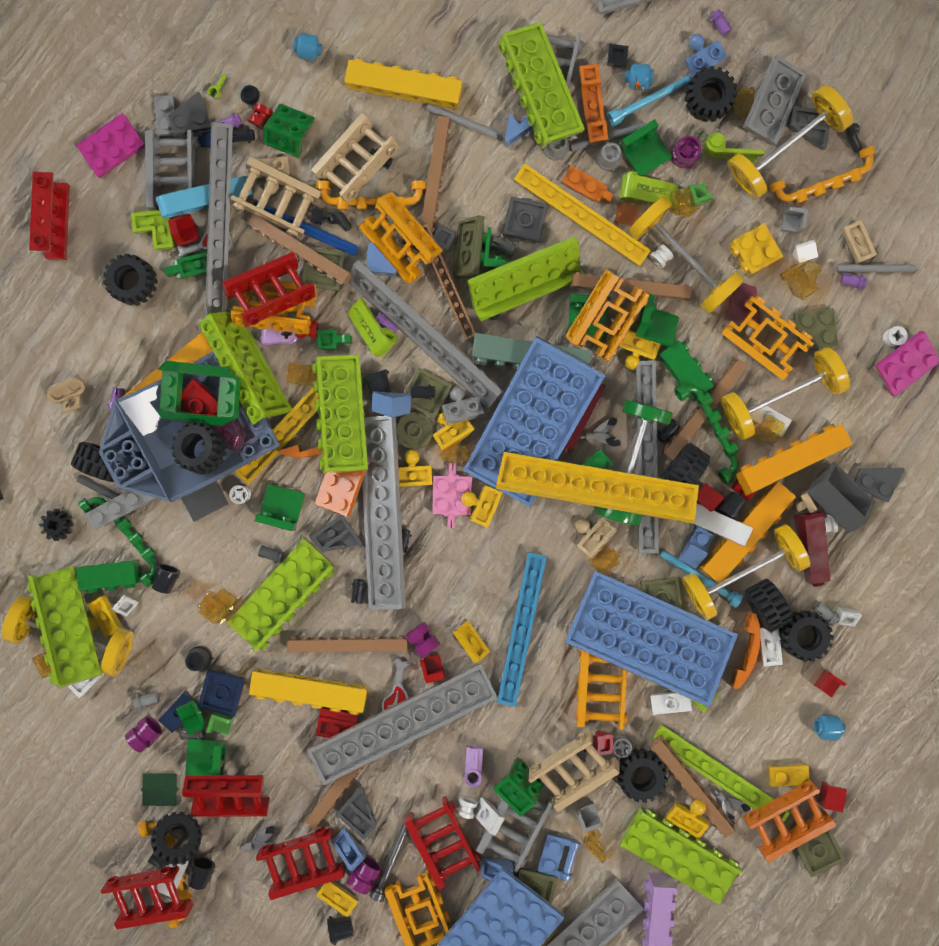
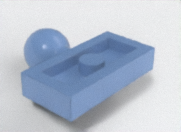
[684,34,728,78]

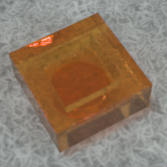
[614,202,637,226]

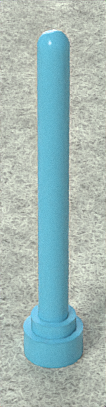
[607,76,692,127]
[660,551,743,608]

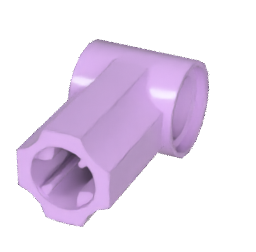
[464,746,483,787]

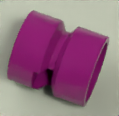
[672,136,701,168]
[405,622,440,658]
[125,716,163,753]
[347,857,382,895]

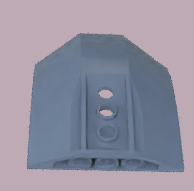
[99,352,280,502]

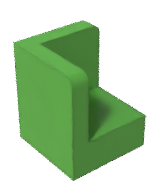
[685,183,713,209]
[206,712,235,735]

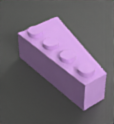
[641,873,678,946]

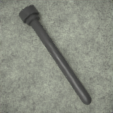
[369,812,415,902]

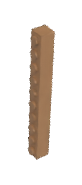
[421,116,452,235]
[247,214,353,285]
[422,224,476,340]
[571,272,692,300]
[663,359,748,460]
[287,636,408,653]
[651,735,735,837]
[305,765,365,829]

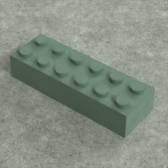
[472,333,592,371]

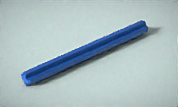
[253,201,358,256]

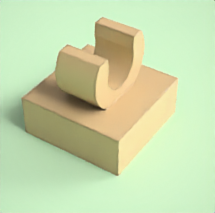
[795,490,818,513]

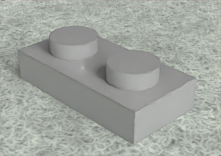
[154,95,176,137]

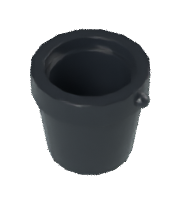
[362,369,391,395]
[715,491,747,521]
[152,564,181,594]
[185,646,214,671]
[187,857,216,890]
[327,916,354,945]

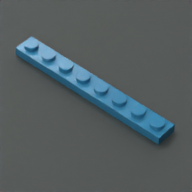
[497,552,547,707]

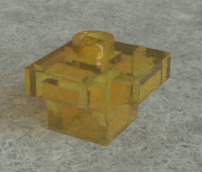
[779,260,821,300]
[198,589,238,624]

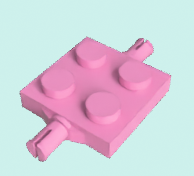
[432,463,472,528]

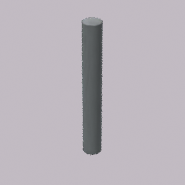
[77,475,119,499]

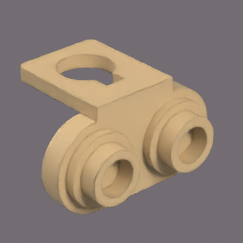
[47,377,85,414]

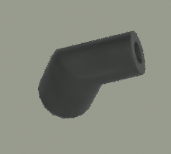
[846,123,863,153]

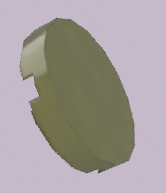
[396,412,434,450]

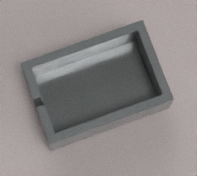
[807,461,876,533]

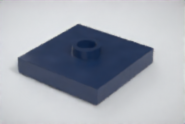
[198,669,246,717]

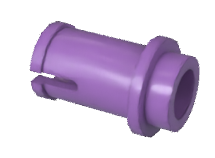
[710,9,732,36]
[217,113,242,128]
[840,272,867,290]
[375,313,399,333]
[107,387,125,410]

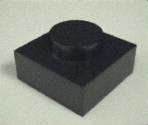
[607,44,629,68]

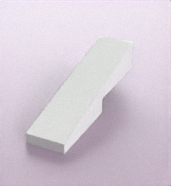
[692,504,753,547]

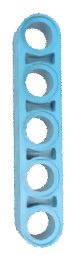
[156,176,254,218]

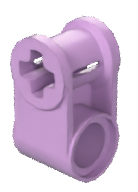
[260,329,298,345]

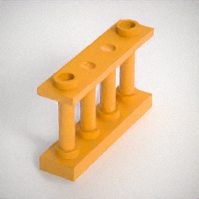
[575,650,628,730]

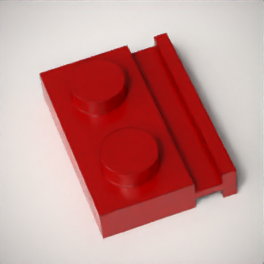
[316,707,359,738]

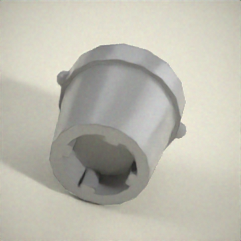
[544,138,569,161]
[597,143,622,171]

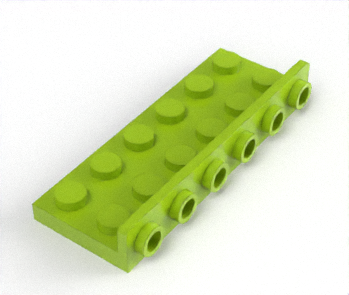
[498,22,585,149]
[467,236,585,321]
[199,311,292,424]
[312,355,368,474]
[227,538,335,653]
[27,566,103,689]
[619,807,743,905]

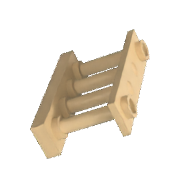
[311,113,399,204]
[230,156,321,237]
[528,730,619,812]

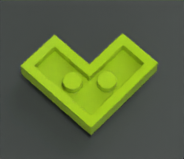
[131,210,175,251]

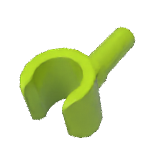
[207,73,227,99]

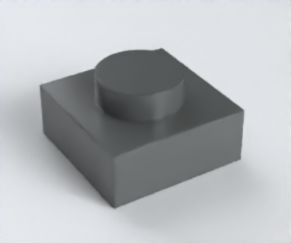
[434,224,457,251]

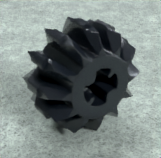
[39,509,75,541]

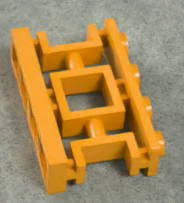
[359,192,443,284]
[565,269,649,361]
[230,281,318,334]
[721,295,814,381]
[384,870,451,946]

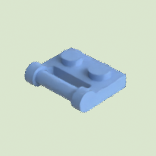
[537,832,581,881]

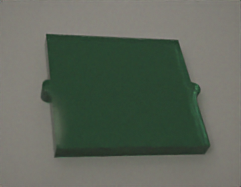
[141,773,179,806]

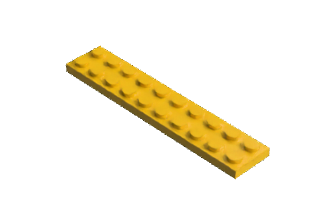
[496,452,699,524]

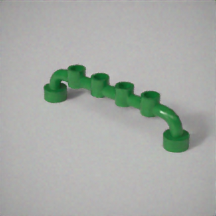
[674,384,739,484]
[78,497,158,588]

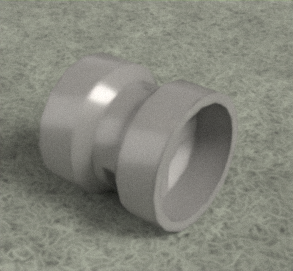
[613,734,632,758]

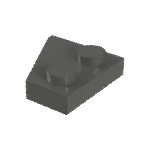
[168,92,211,137]
[789,106,830,150]
[854,468,904,502]
[310,514,363,552]
[336,785,377,840]

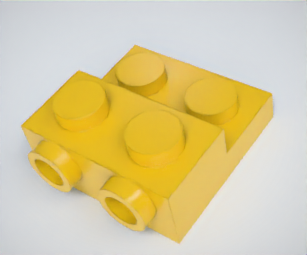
[730,223,784,277]

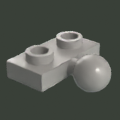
[441,386,484,425]

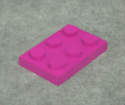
[76,113,145,178]
[875,330,939,397]

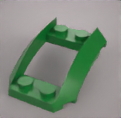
[155,360,241,426]

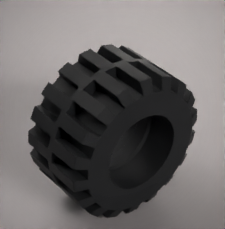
[685,66,738,122]
[103,254,158,306]
[171,422,227,474]
[71,442,114,482]
[662,443,710,485]
[745,578,792,633]
[779,610,834,662]
[617,748,668,803]
[151,811,202,866]

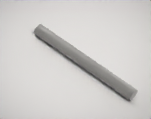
[426,103,499,139]
[570,122,645,152]
[836,265,915,272]

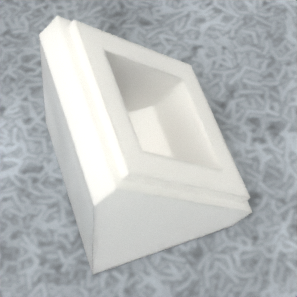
[792,240,818,263]
[112,592,139,617]
[836,607,862,627]

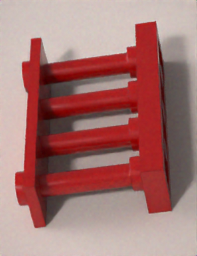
[29,172,70,260]
[222,252,316,328]
[182,775,270,817]
[404,796,482,890]
[256,827,346,901]
[101,866,194,930]

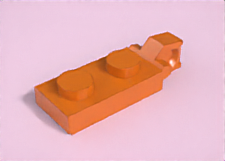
[561,165,614,204]

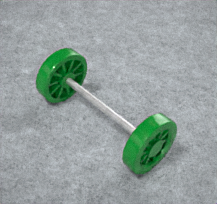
[593,400,673,525]

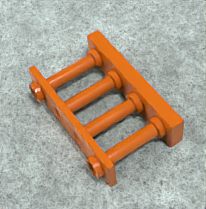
[743,780,836,863]

